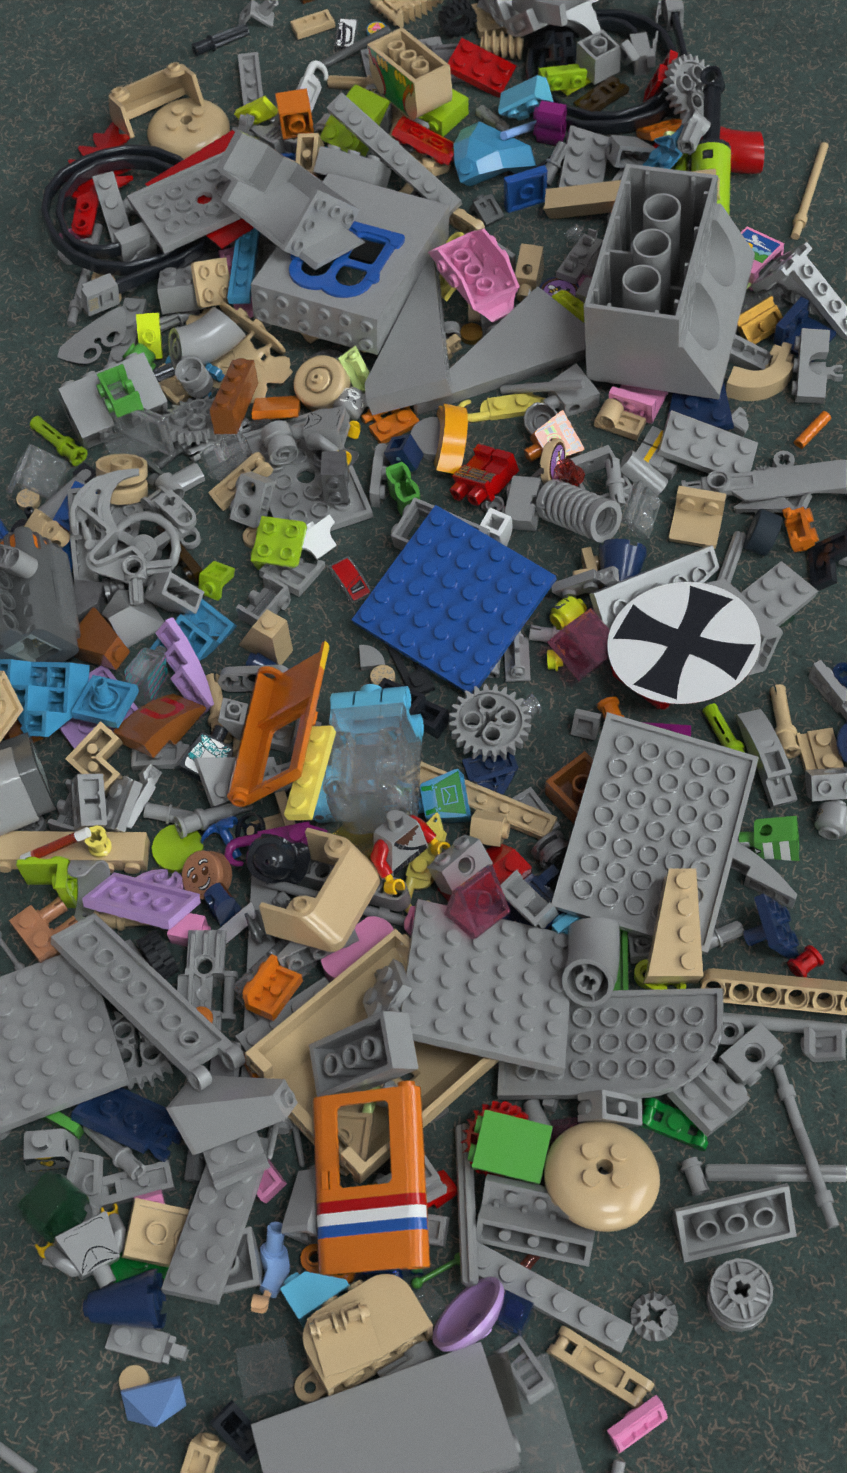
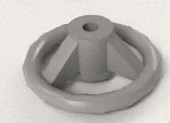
[107,511,181,587]

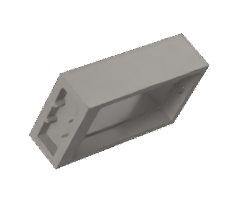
[391,497,491,550]

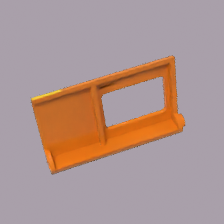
[227,641,329,807]

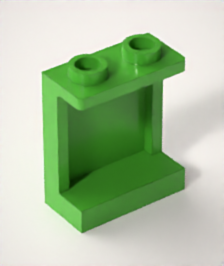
[467,1110,553,1185]

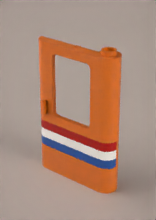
[313,1081,430,1276]

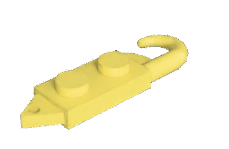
[405,813,447,913]

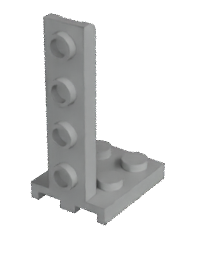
[751,242,847,340]

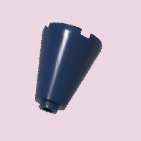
[598,539,647,588]
[83,1268,167,1330]

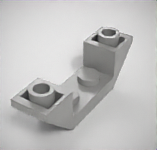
[218,698,322,752]

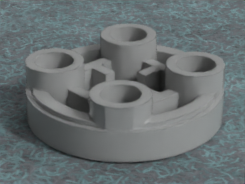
[411,417,440,461]

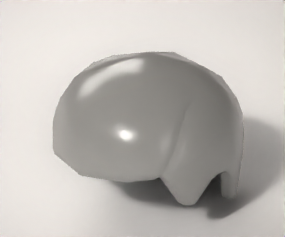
[523,402,558,435]

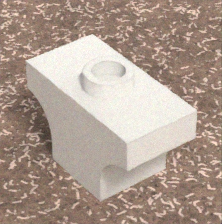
[302,514,336,560]

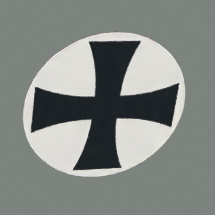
[608,582,761,704]

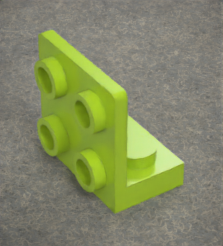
[16,856,78,908]

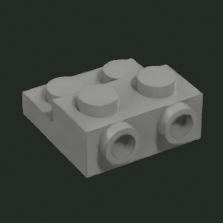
[667,1059,750,1137]

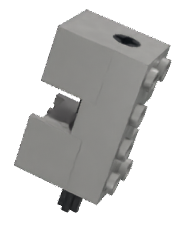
[58,352,175,449]

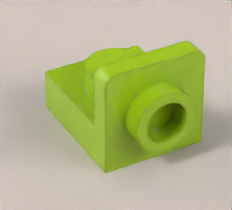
[199,561,235,601]

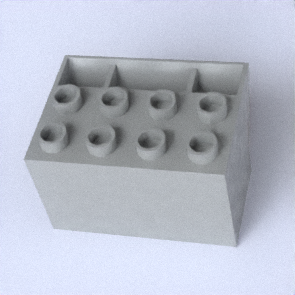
[584,164,755,399]

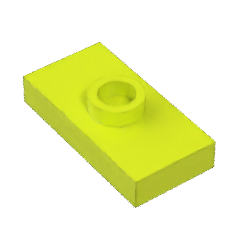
[234,96,278,126]
[136,313,163,359]

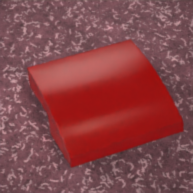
[643,50,678,103]

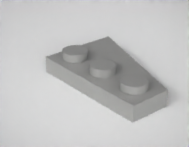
[194,757,277,807]

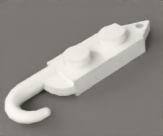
[297,60,328,112]

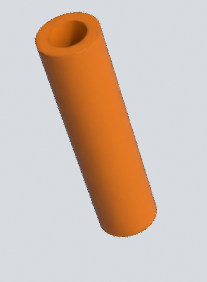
[794,411,831,449]

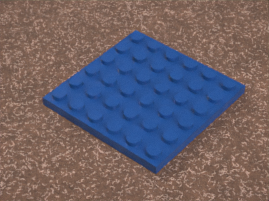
[352,505,557,694]

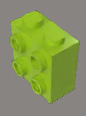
[418,89,469,137]

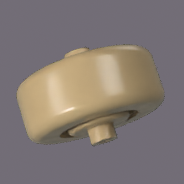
[294,355,350,411]

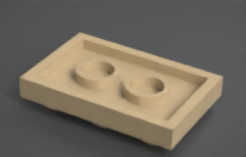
[122,1198,189,1268]

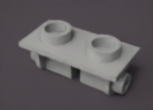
[505,631,531,682]

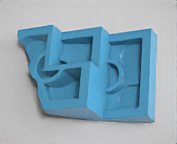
[149,599,237,661]

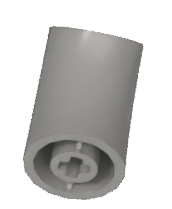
[169,307,246,369]
[562,917,620,1007]

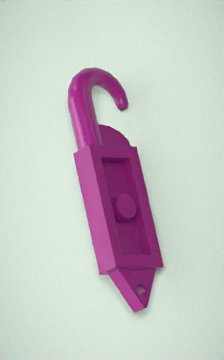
[224,821,328,866]

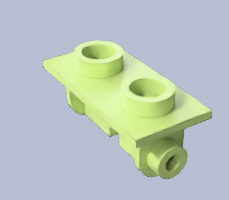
[338,346,370,393]

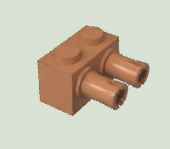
[9,897,78,963]

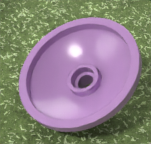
[432,1277,504,1352]

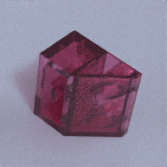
[547,608,610,681]

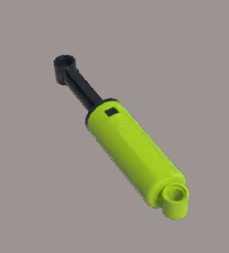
[691,66,731,216]

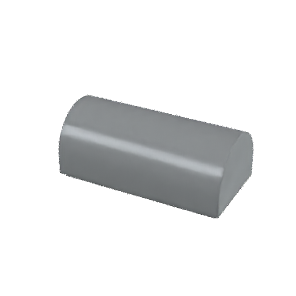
[620,450,668,498]

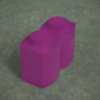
[533,100,567,146]

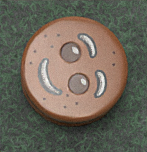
[182,850,232,899]

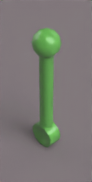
[411,1252,460,1289]

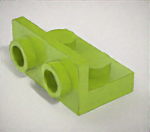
[538,64,587,91]

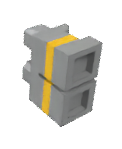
[636,426,679,480]

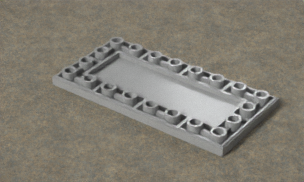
[251,1342,521,1473]

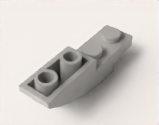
[736,709,798,808]

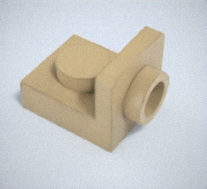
[180,1433,226,1473]

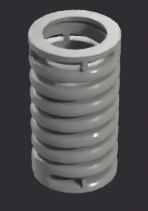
[536,479,622,543]

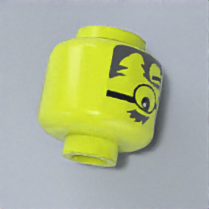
[550,596,587,632]

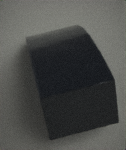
[378,678,450,739]

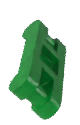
[641,1097,708,1151]

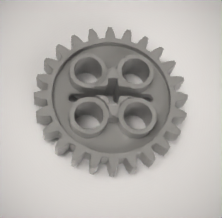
[663,54,715,120]
[160,396,225,446]
[449,684,531,762]
[110,1011,174,1090]

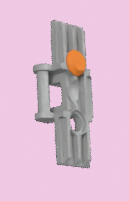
[177,930,238,1032]

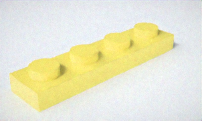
[284,726,336,820]

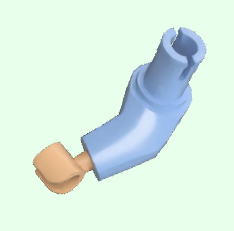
[251,1222,290,1314]

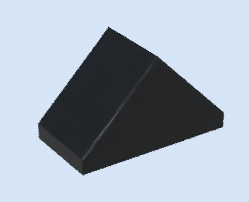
[209,1400,258,1463]

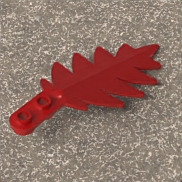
[68,122,133,238]

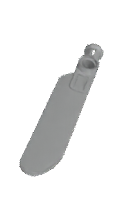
[681,460,847,502]

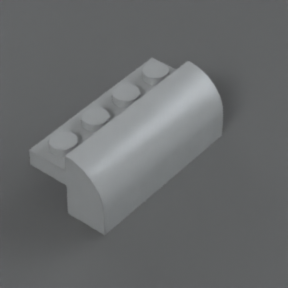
[476,1174,596,1267]

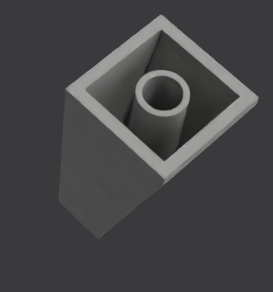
[166,1076,298,1155]

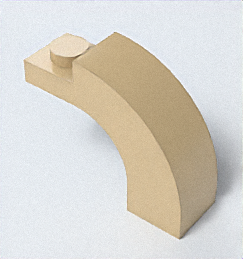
[726,342,794,401]

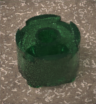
[19,1172,90,1243]

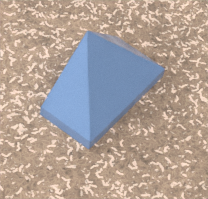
[121,1376,186,1427]

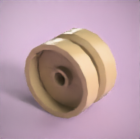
[96,454,148,505]

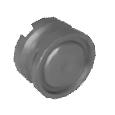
[531,830,569,870]

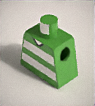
[739,816,799,861]

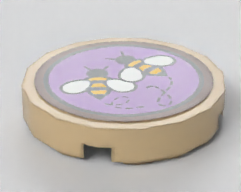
[540,438,566,484]

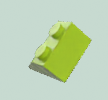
[320,84,391,157]

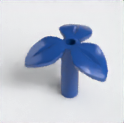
[200,816,242,859]

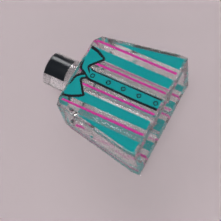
[124,646,168,705]

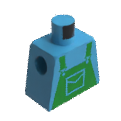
[408,769,471,823]

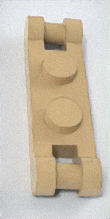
[546,1326,654,1409]

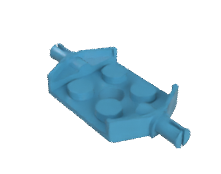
[642,124,684,169]

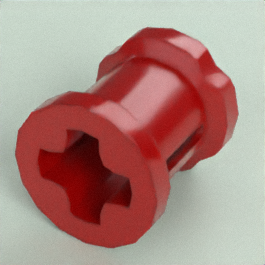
[787,945,824,978]

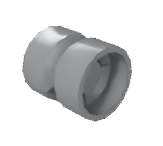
[175,356,213,398]
[261,420,299,465]

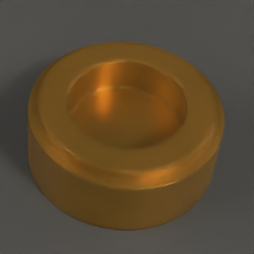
[460,323,483,345]

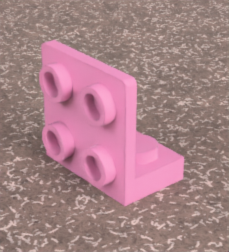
[609,385,668,424]

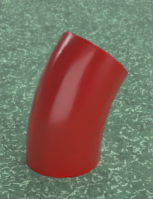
[691,126,764,174]

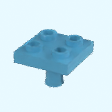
[71,675,139,729]

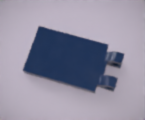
[71,1087,183,1162]

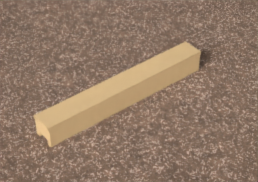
[544,169,720,219]

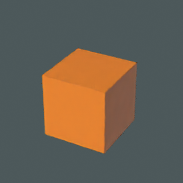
[275,88,314,140]

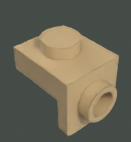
[572,547,600,576]

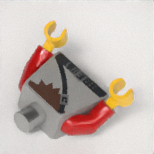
[370,810,451,895]

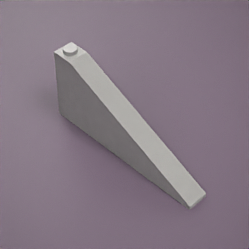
[362,257,452,415]
[414,286,586,415]

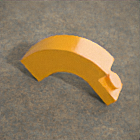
[434,403,468,474]

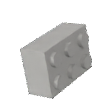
[313,144,392,188]

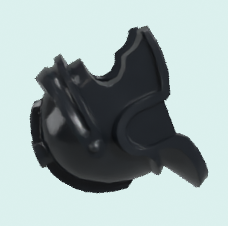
[246,834,310,885]

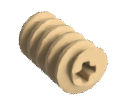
[480,30,523,60]

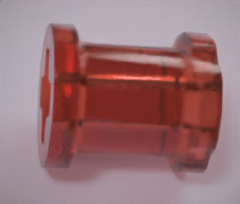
[555,458,585,486]

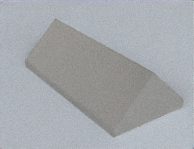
[672,1183,797,1263]

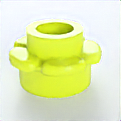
[547,647,563,672]

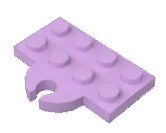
[82,869,201,930]

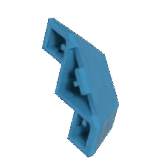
[454,121,536,186]
[0,659,90,737]

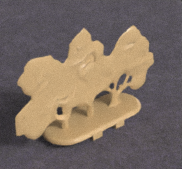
[186,302,293,403]

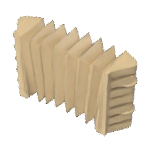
[370,0,443,28]

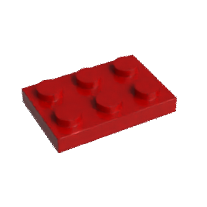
[448,38,517,98]
[391,116,454,165]

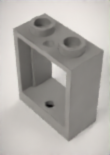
[565,445,633,506]

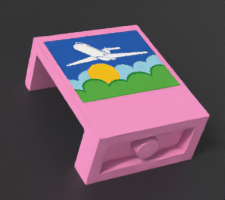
[741,227,784,291]

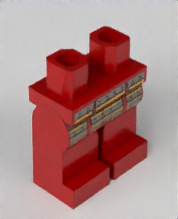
[450,444,519,506]

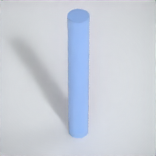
[500,120,536,140]

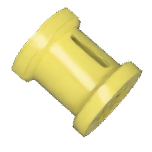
[85,825,112,858]

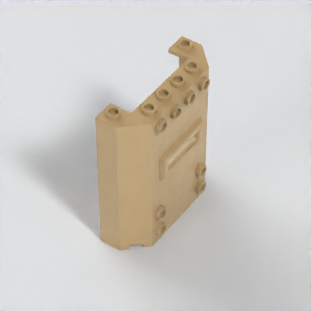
[245,929,499,1184]

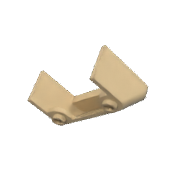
[109,62,205,138]
[259,828,381,952]

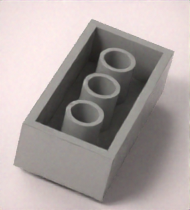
[309,1011,419,1097]

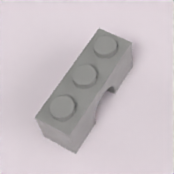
[791,328,830,404]

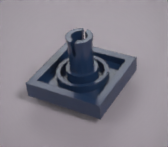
[743,893,799,959]

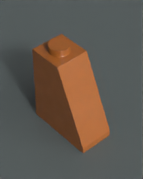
[74,607,130,670]

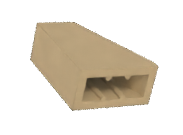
[239,609,293,665]

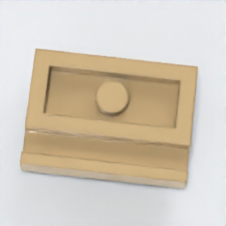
[796,728,844,771]

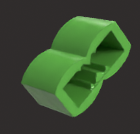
[386,462,421,516]

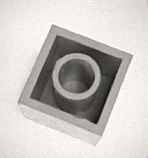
[576,29,621,85]

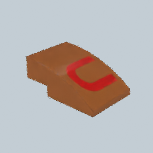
[113,694,206,758]

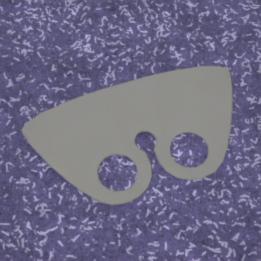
[57,306,127,364]

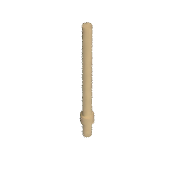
[791,142,829,240]

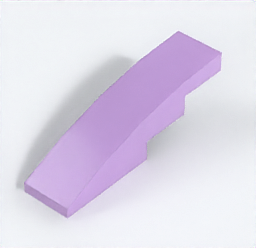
[155,617,214,718]

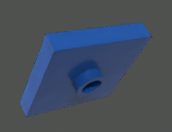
[504,165,547,213]

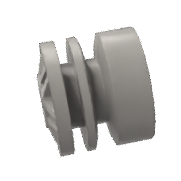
[706,1258,773,1332]

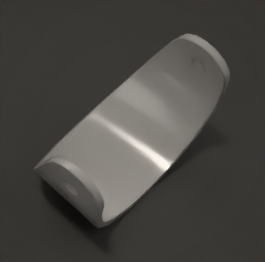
[67,860,110,922]

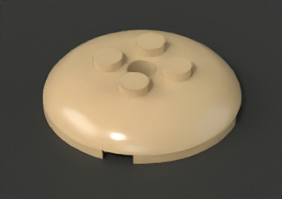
[147,98,230,159]
[544,1122,660,1232]

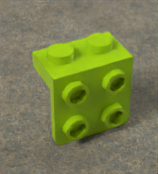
[251,516,307,570]

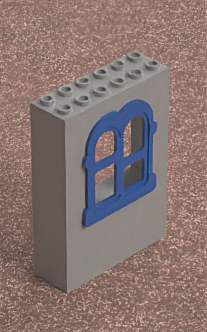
[251,173,449,355]

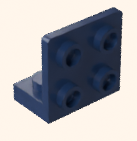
[773,296,836,362]

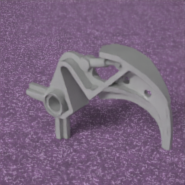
[70,468,172,606]

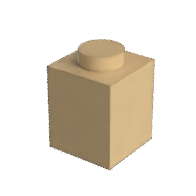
[470,809,510,847]

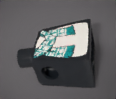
[174,725,233,782]

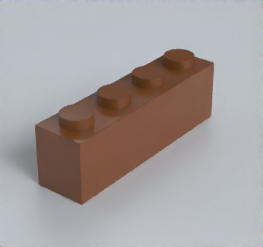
[210,358,258,434]

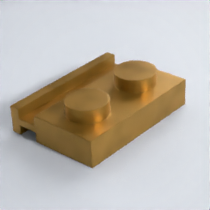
[737,296,783,344]

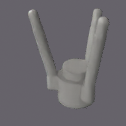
[267,1117,305,1167]

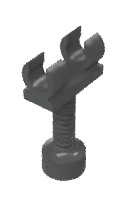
[142,441,192,491]

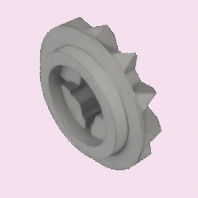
[630,1292,678,1342]

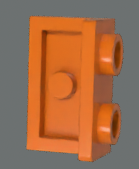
[242,954,303,1021]

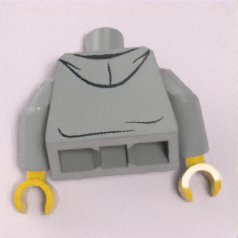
[293,406,360,465]
[35,1203,126,1289]

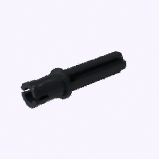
[191,24,249,56]

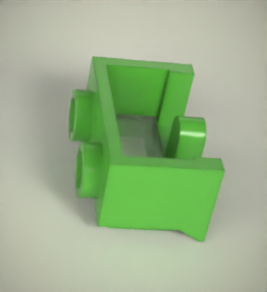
[96,364,144,418]

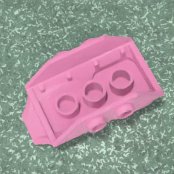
[428,229,520,322]

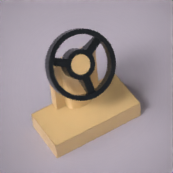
[235,790,295,849]

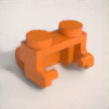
[782,507,819,552]

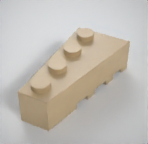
[643,868,703,984]

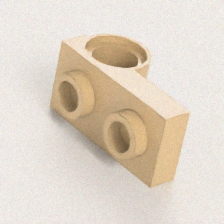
[594,398,646,441]

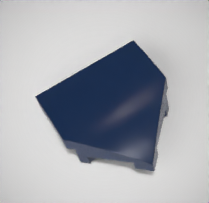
[462,752,518,795]

